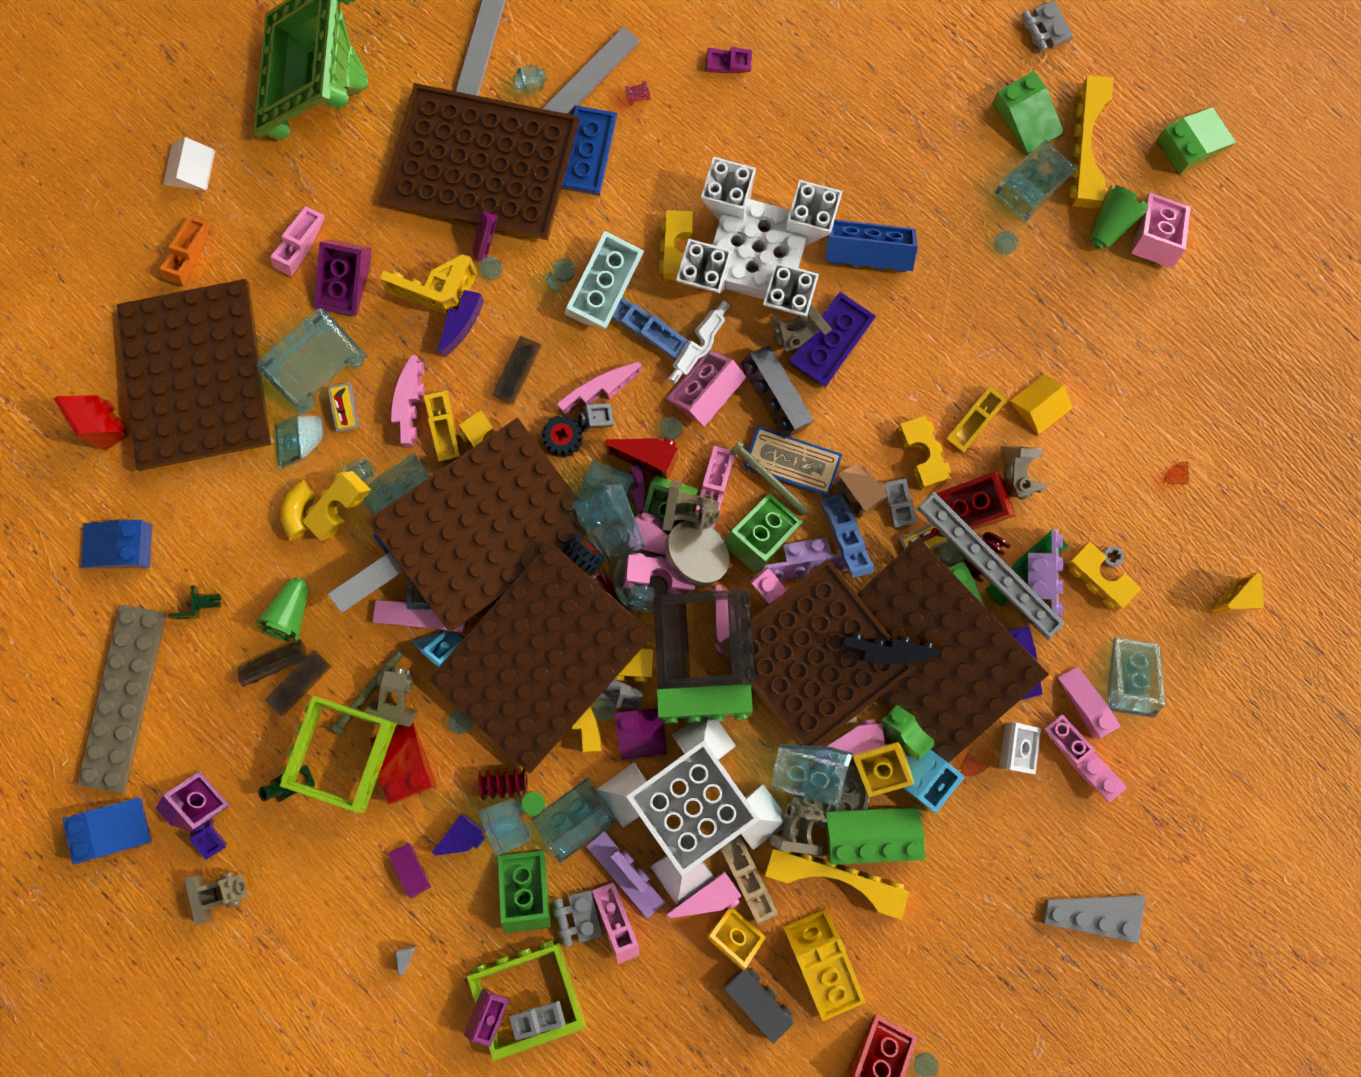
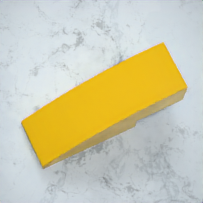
[946,386,1008,452]
[424,390,461,462]
[572,706,603,752]

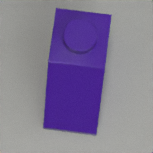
[432,814,486,856]

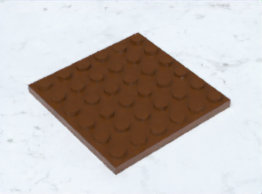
[719,558,915,755]

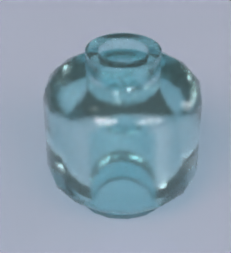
[513,63,547,96]
[342,457,376,485]

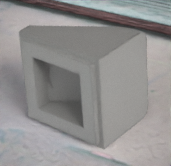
[395,945,418,975]

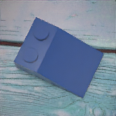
[81,520,152,568]
[62,797,152,865]

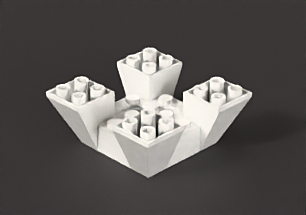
[676,157,843,317]
[597,718,786,905]

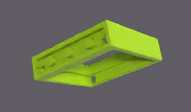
[280,696,397,813]
[467,940,586,1061]

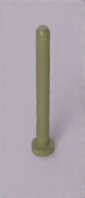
[730,440,809,516]
[329,650,403,735]

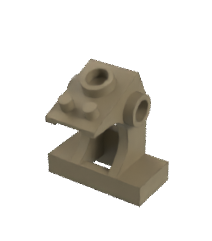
[770,304,832,351]
[1000,446,1049,499]
[662,480,720,531]
[365,667,417,727]
[770,797,827,856]
[184,872,248,925]

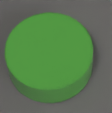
[522,792,546,816]

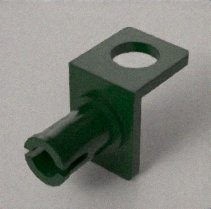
[168,585,222,620]
[258,765,315,802]

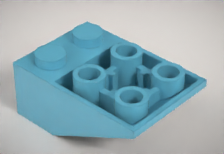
[902,750,965,813]

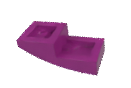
[706,47,752,73]
[631,464,646,514]
[388,842,431,899]

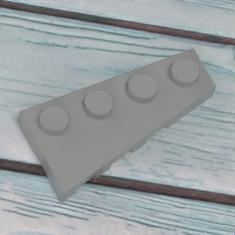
[1043,895,1146,943]

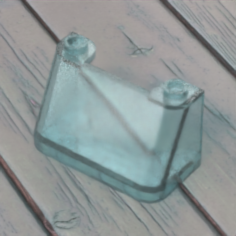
[256,308,367,414]

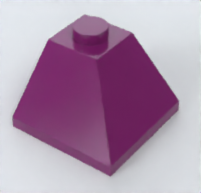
[615,708,667,760]
[156,771,229,832]

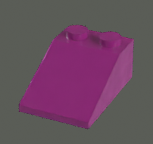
[314,240,371,316]

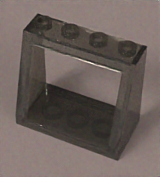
[653,589,755,689]

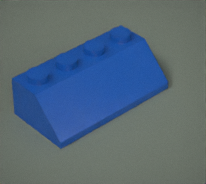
[825,219,918,272]

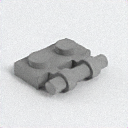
[1021,0,1073,52]
[553,889,603,947]

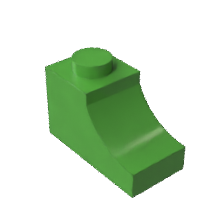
[882,705,934,761]

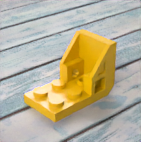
[380,254,478,315]
[783,909,866,1022]

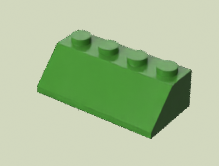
[657,684,753,724]
[825,807,925,865]

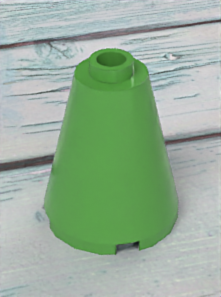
[1090,185,1149,250]
[254,577,309,643]

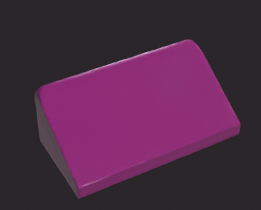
[472,211,498,262]
[464,989,509,1046]

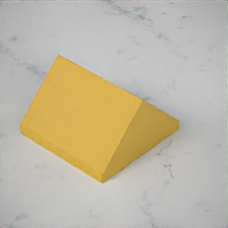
[1010,374,1073,435]
[1210,572,1264,614]
[853,742,914,797]
[707,908,766,971]

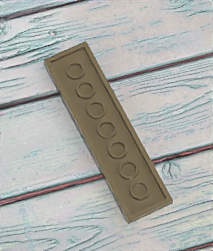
[77,604,167,793]

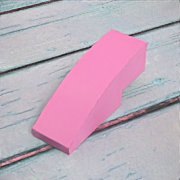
[270,206,325,276]

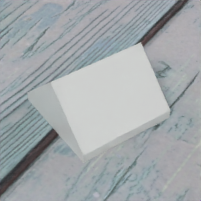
[163,137,215,191]
[999,722,1041,774]

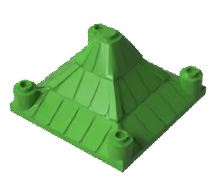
[253,0,368,141]

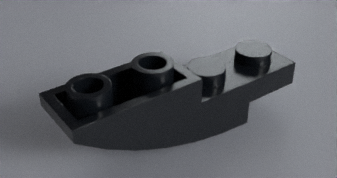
[841,633,940,664]

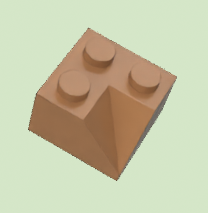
[834,463,887,518]

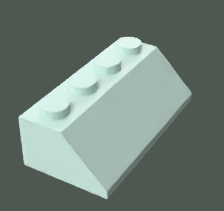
[565,231,644,329]

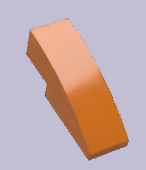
[159,215,210,286]

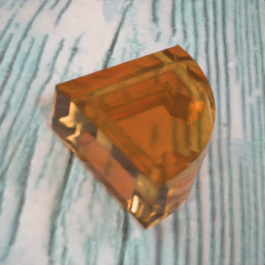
[1164,461,1189,485]
[958,753,990,776]

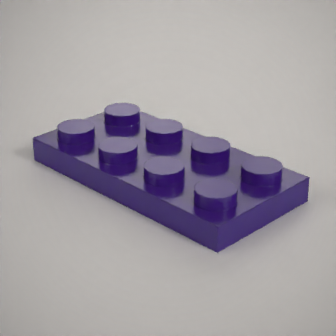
[789,292,876,388]

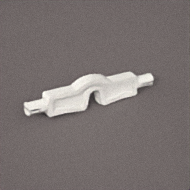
[668,301,730,384]

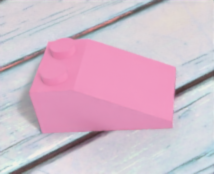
[1131,192,1191,268]

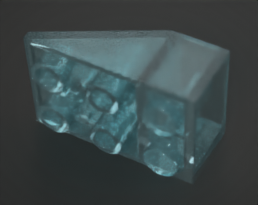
[995,139,1077,221]

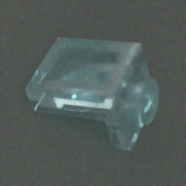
[626,585,655,610]

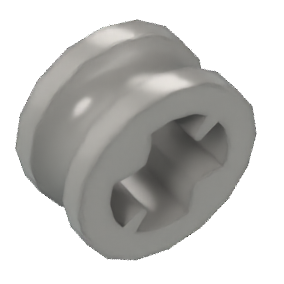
[1102,546,1124,568]

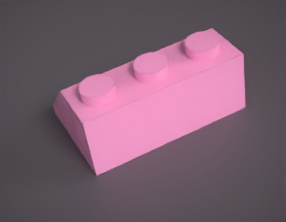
[666,350,747,426]

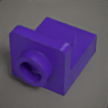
[189,819,227,860]

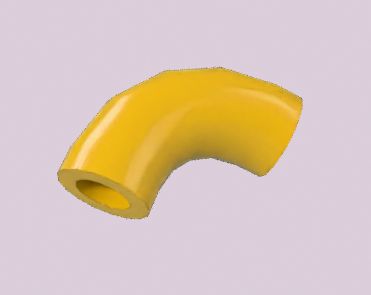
[280,479,316,541]

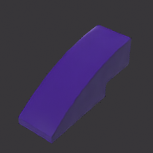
[438,290,484,357]

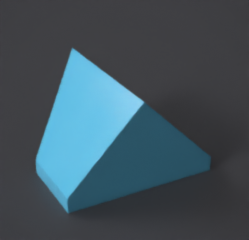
[411,631,463,667]

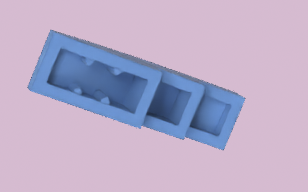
[612,297,688,359]
[821,493,874,578]

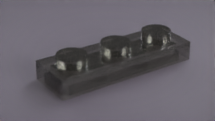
[492,336,541,405]
[238,639,306,687]
[265,650,332,716]

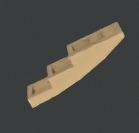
[721,835,779,925]

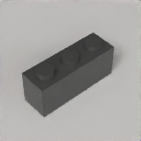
[724,967,794,1044]

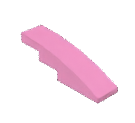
[557,362,642,415]
[695,446,735,529]
[373,600,466,632]

